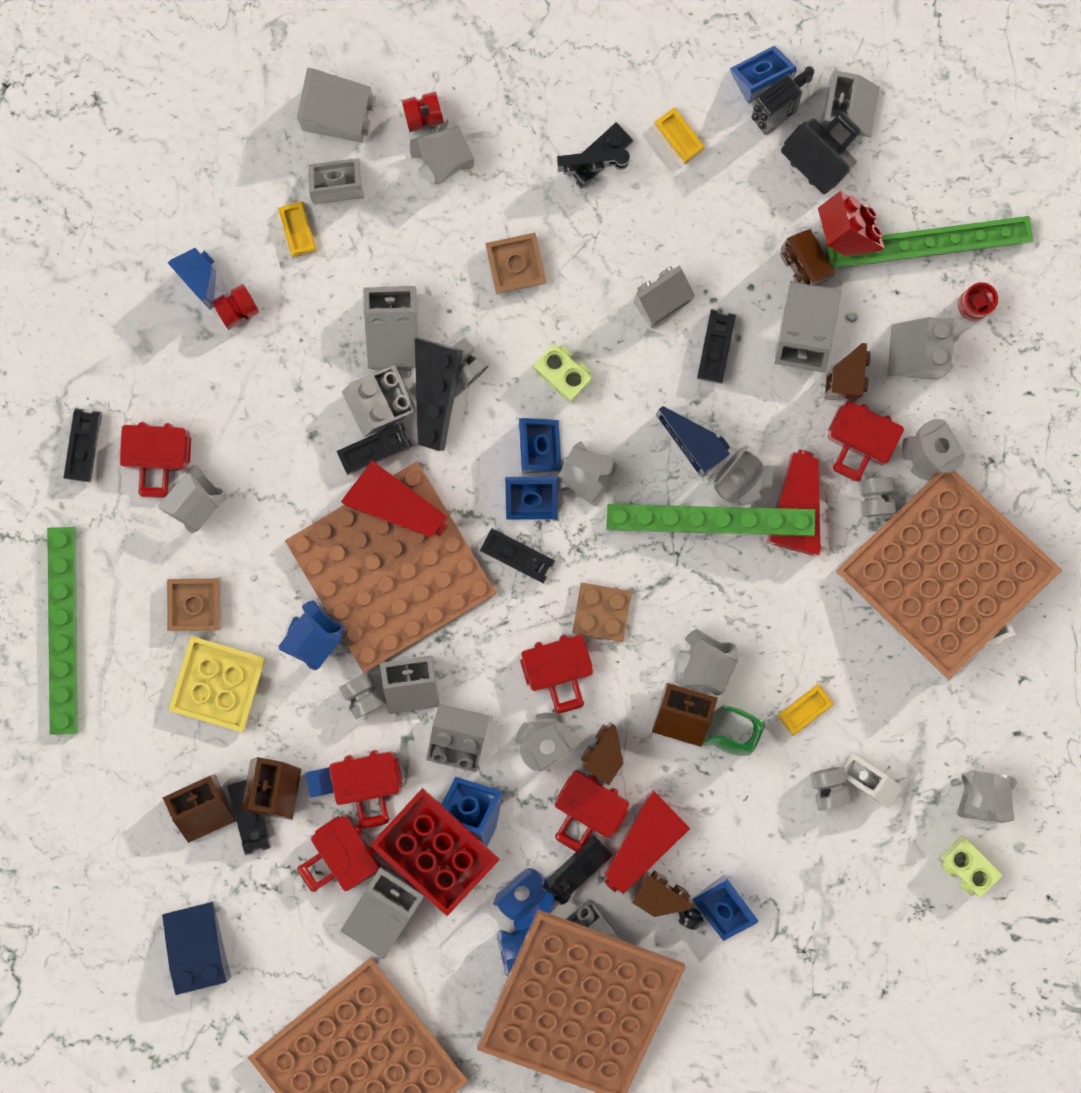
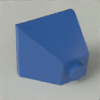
[168,248,216,310]
[441,777,503,846]

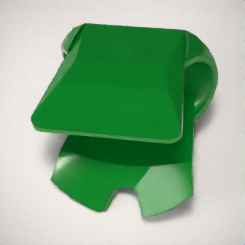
[703,705,765,756]

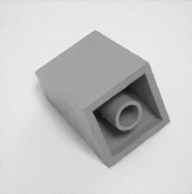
[297,67,376,143]
[888,317,955,380]

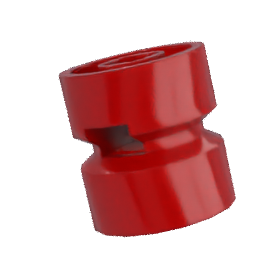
[401,91,444,133]
[957,282,999,321]
[212,284,260,330]

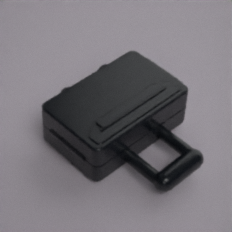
[751,66,815,135]
[781,112,861,194]

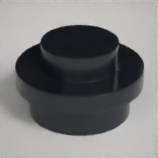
[678,907,704,930]

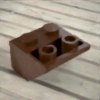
[780,229,836,286]
[824,343,871,402]
[652,683,718,747]
[580,722,624,785]
[241,757,302,820]
[162,774,236,843]
[629,870,694,917]

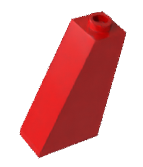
[766,449,821,557]
[341,460,449,539]
[604,789,690,894]

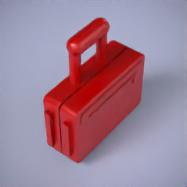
[828,400,904,482]
[119,421,192,498]
[520,635,593,714]
[329,750,403,828]
[555,770,629,852]
[297,814,381,892]

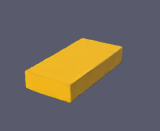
[654,107,705,164]
[278,201,317,258]
[777,684,834,736]

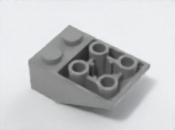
[774,281,842,373]
[364,286,419,369]
[340,865,424,959]

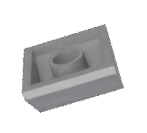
[309,158,364,204]

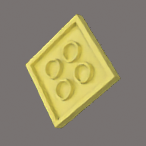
[168,636,266,733]

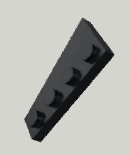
[415,338,463,451]

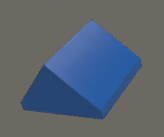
[730,45,797,104]
[519,418,562,474]
[505,476,558,520]
[692,875,759,941]

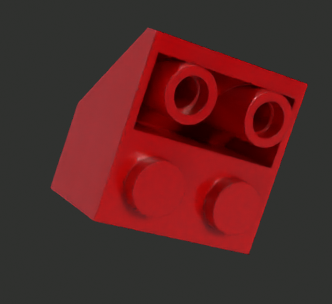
[818,190,884,256]

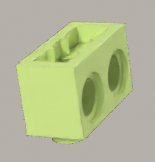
[533,344,592,404]
[939,836,1003,898]

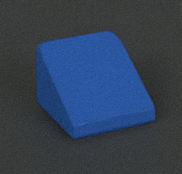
[306,767,334,798]

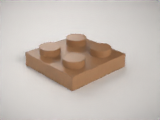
[485,233,546,295]
[167,578,221,631]
[572,582,632,642]

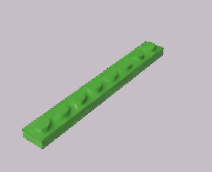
[825,216,1033,269]
[606,504,815,536]
[47,527,78,734]

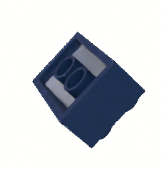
[656,406,730,477]
[162,901,231,995]

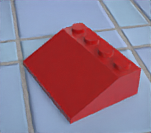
[370,787,500,916]

